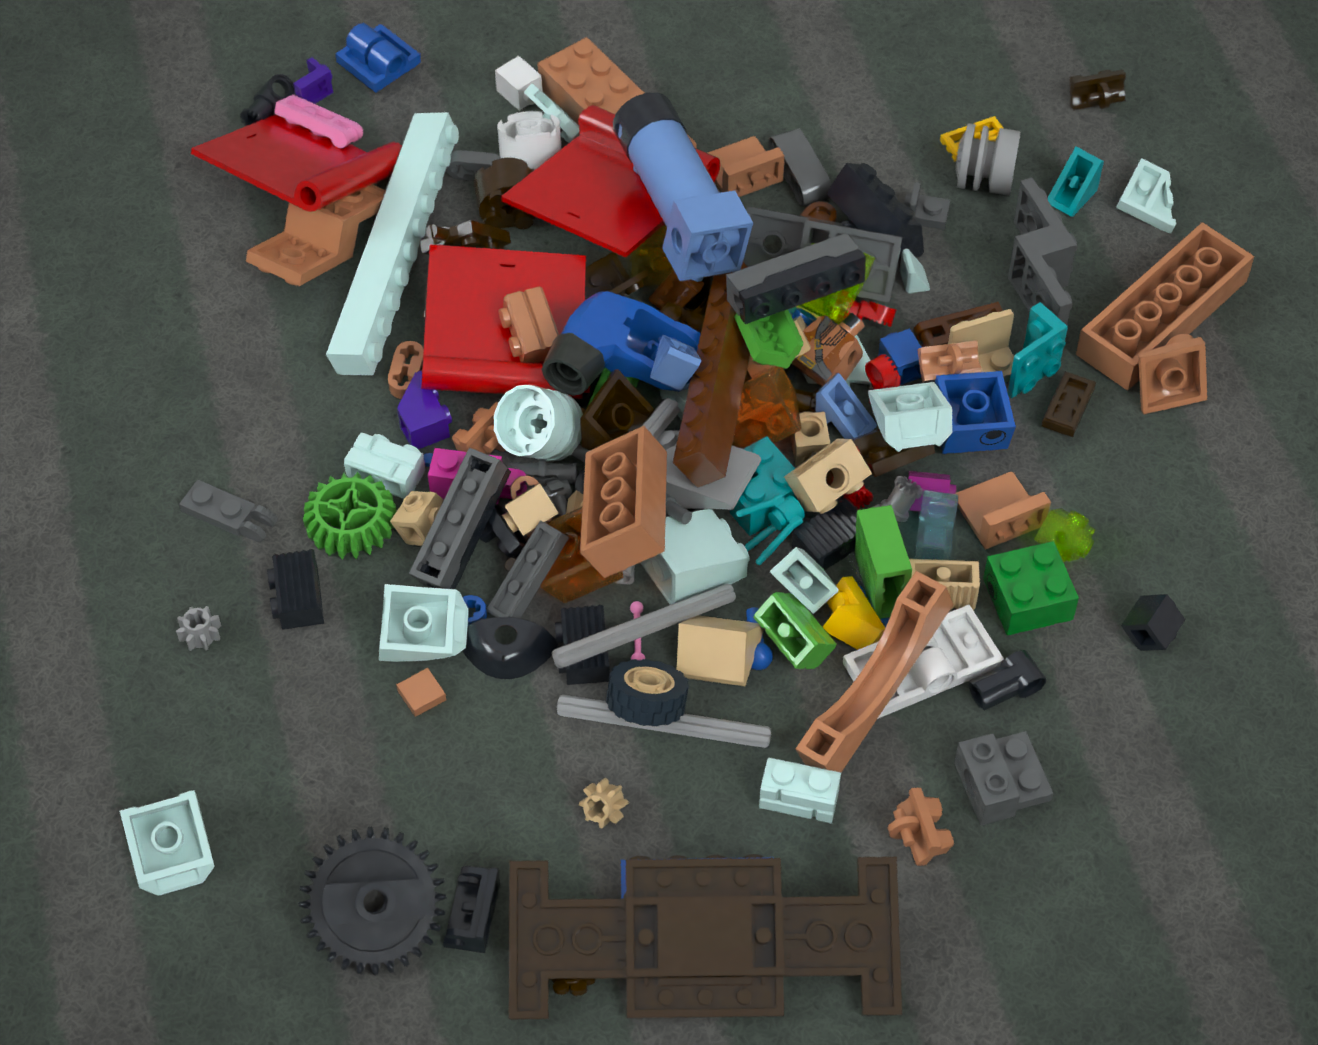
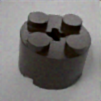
[474,158,535,229]

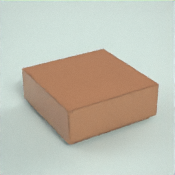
[396,668,446,717]

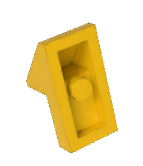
[823,576,885,650]

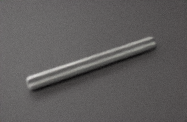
[552,584,736,668]
[557,694,771,748]

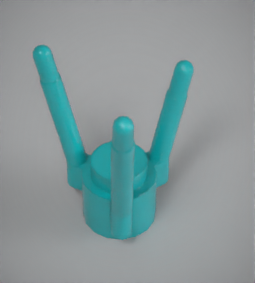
[736,493,805,565]

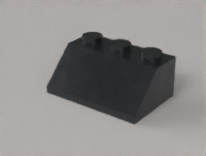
[827,163,924,257]

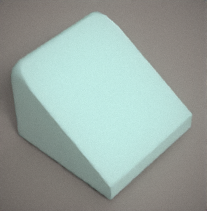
[900,249,930,293]

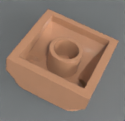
[1138,334,1207,415]

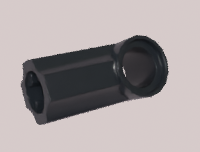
[968,650,1047,710]

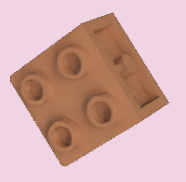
[708,136,785,197]
[955,472,1051,550]

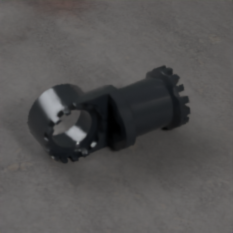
[240,74,294,127]

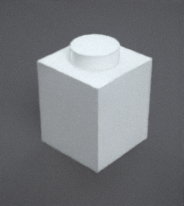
[495,56,542,110]

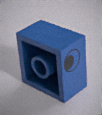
[935,371,1016,454]

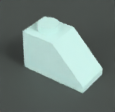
[770,547,839,614]

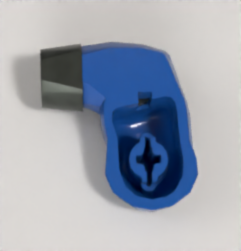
[542,291,701,396]

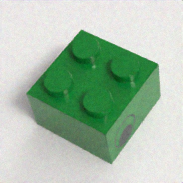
[983,541,1079,636]

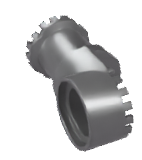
[874,476,923,522]

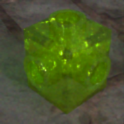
[1034,508,1096,563]

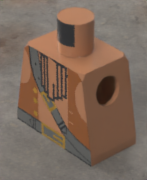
[791,313,865,387]

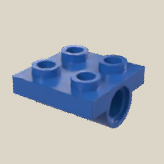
[335,23,421,93]

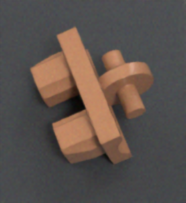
[917,340,982,382]
[452,402,506,455]
[887,788,954,866]

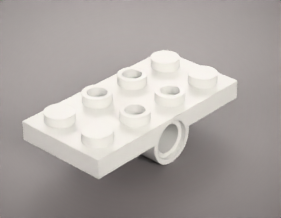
[843,605,1004,719]

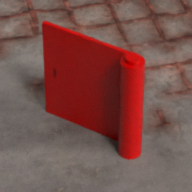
[501,105,721,257]
[191,114,402,212]
[421,244,590,399]

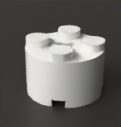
[497,111,561,170]

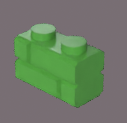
[753,592,837,669]

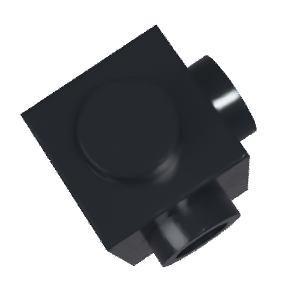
[1121,594,1186,651]

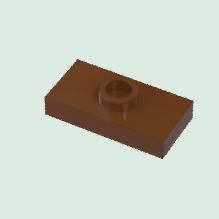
[648,270,705,310]

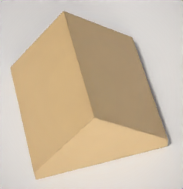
[676,615,764,686]

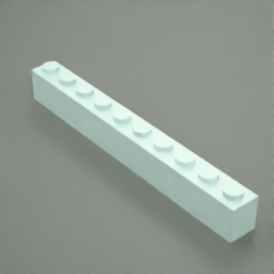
[326,112,459,375]

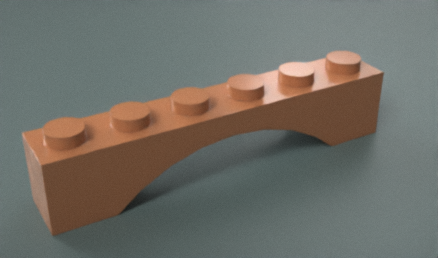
[796,571,954,772]

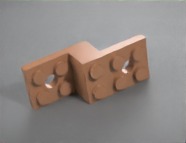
[246,185,386,286]

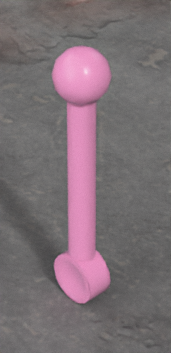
[630,601,645,660]

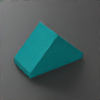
[1047,146,1104,217]

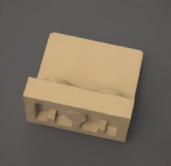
[948,309,1014,383]

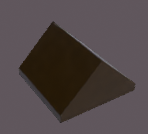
[580,369,655,450]

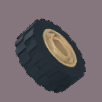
[606,659,689,727]

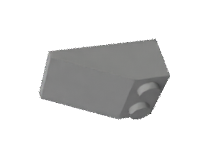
[657,431,762,510]

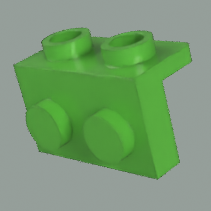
[734,309,803,369]

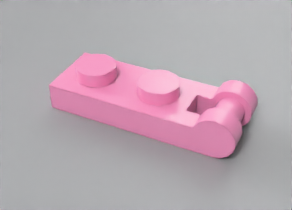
[274,95,363,148]

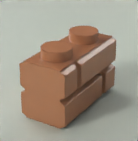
[499,286,559,363]

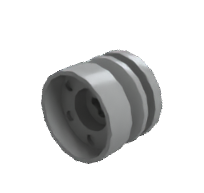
[955,123,1021,196]

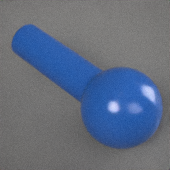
[746,608,773,670]

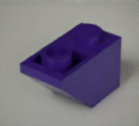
[397,370,452,449]

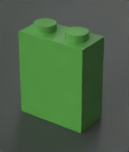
[855,505,912,619]

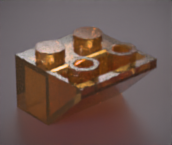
[733,365,802,449]

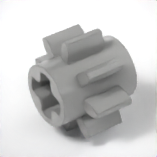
[176,606,221,651]

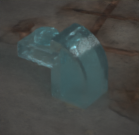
[913,490,958,560]

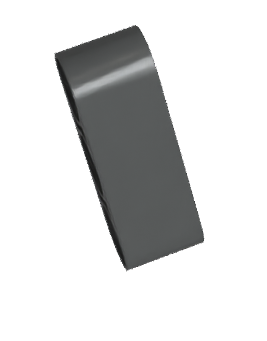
[768,128,831,207]

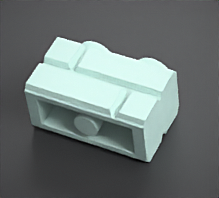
[344,432,425,499]
[759,757,841,823]

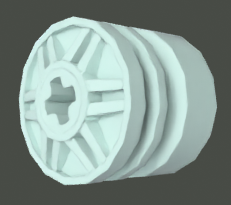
[494,385,583,461]

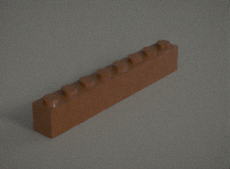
[673,262,750,488]

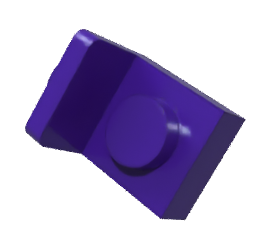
[293,57,333,104]

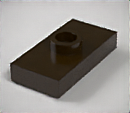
[1042,371,1096,437]

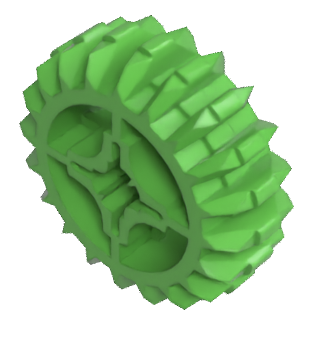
[303,471,397,560]

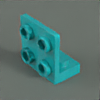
[1007,302,1068,399]

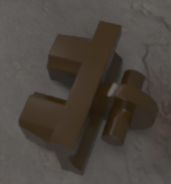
[1069,69,1126,110]

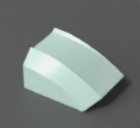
[868,382,952,452]
[379,584,469,662]
[120,790,214,896]

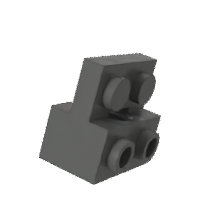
[954,731,1054,826]

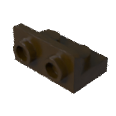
[852,429,935,477]

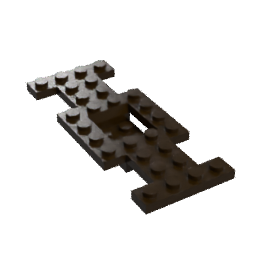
[509,857,902,1020]

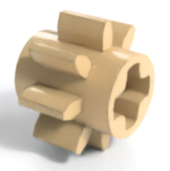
[579,778,628,828]

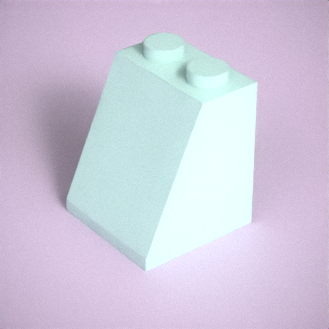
[640,509,750,605]

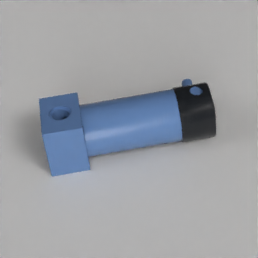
[613,92,753,282]

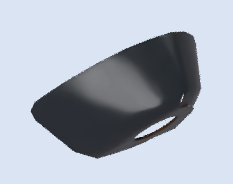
[463,617,558,679]

